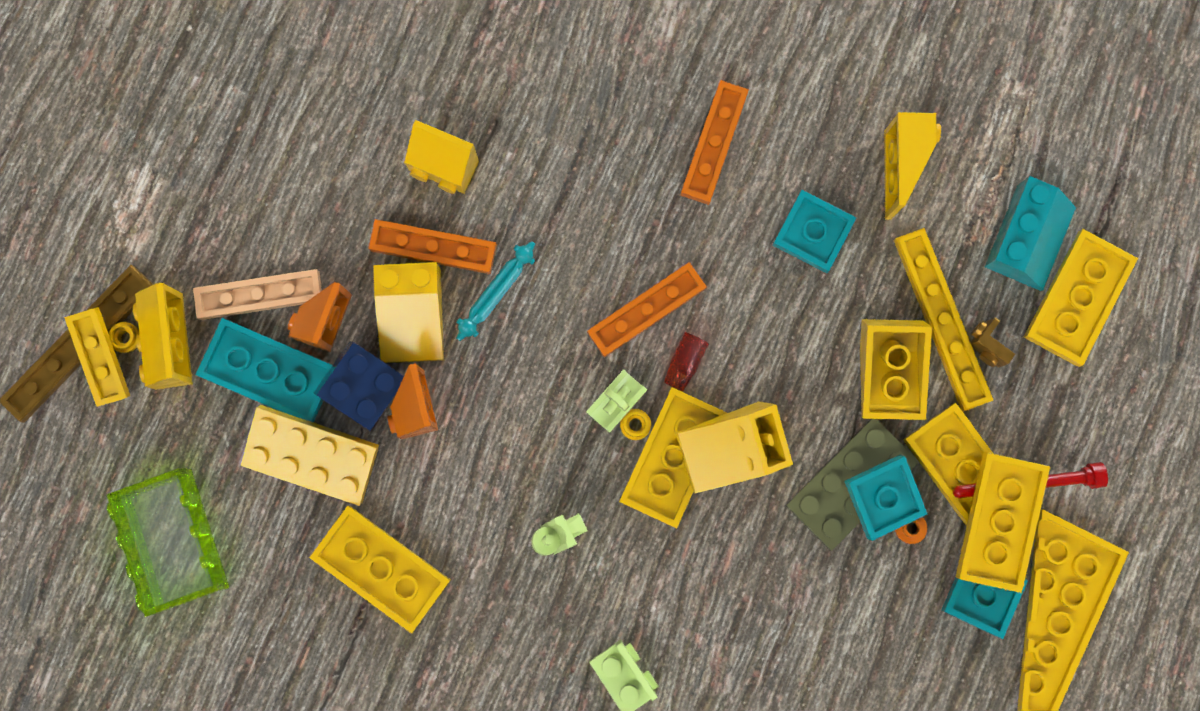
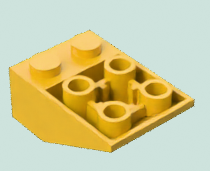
[676,401,793,493]

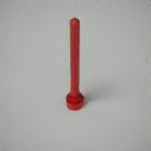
[953,462,1108,498]

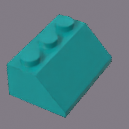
[984,176,1076,291]

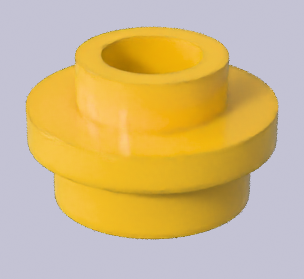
[109,322,139,353]
[620,409,651,440]

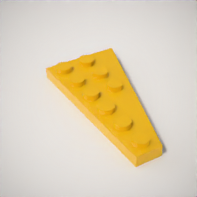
[1017,509,1129,711]

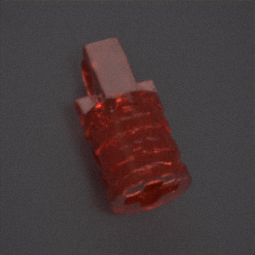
[664,332,709,392]

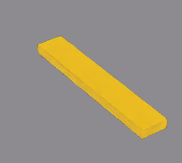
[894,228,994,412]

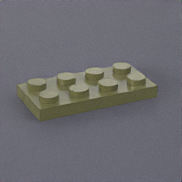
[785,419,919,551]

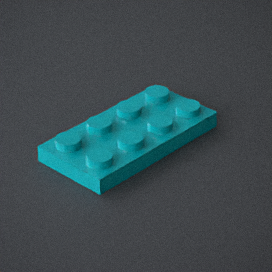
[195,318,332,423]

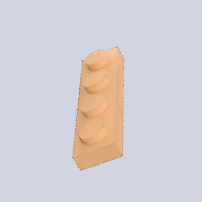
[193,269,322,320]

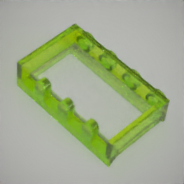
[106,468,230,617]

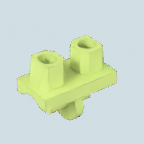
[586,369,647,433]
[531,514,587,556]

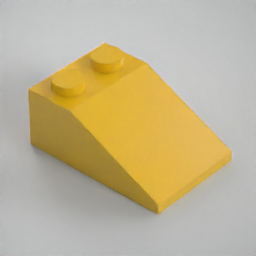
[884,112,941,220]
[373,262,444,363]
[860,319,932,420]

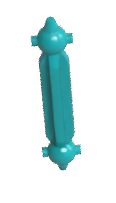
[456,241,535,341]

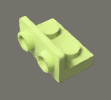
[589,640,659,711]

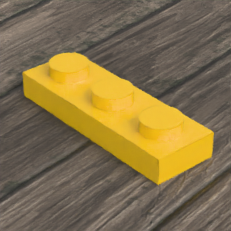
[64,307,131,407]

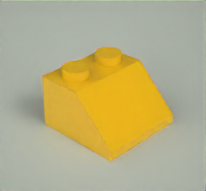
[404,120,479,194]

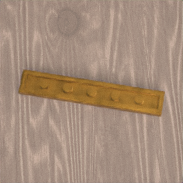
[0,265,154,423]

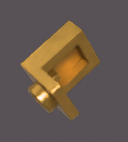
[971,317,1016,368]

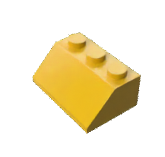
[133,283,193,390]

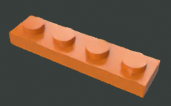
[680,80,749,205]
[368,219,497,274]
[587,262,707,358]

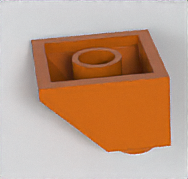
[288,282,352,352]
[387,363,438,439]

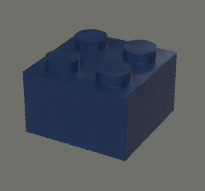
[314,341,404,431]

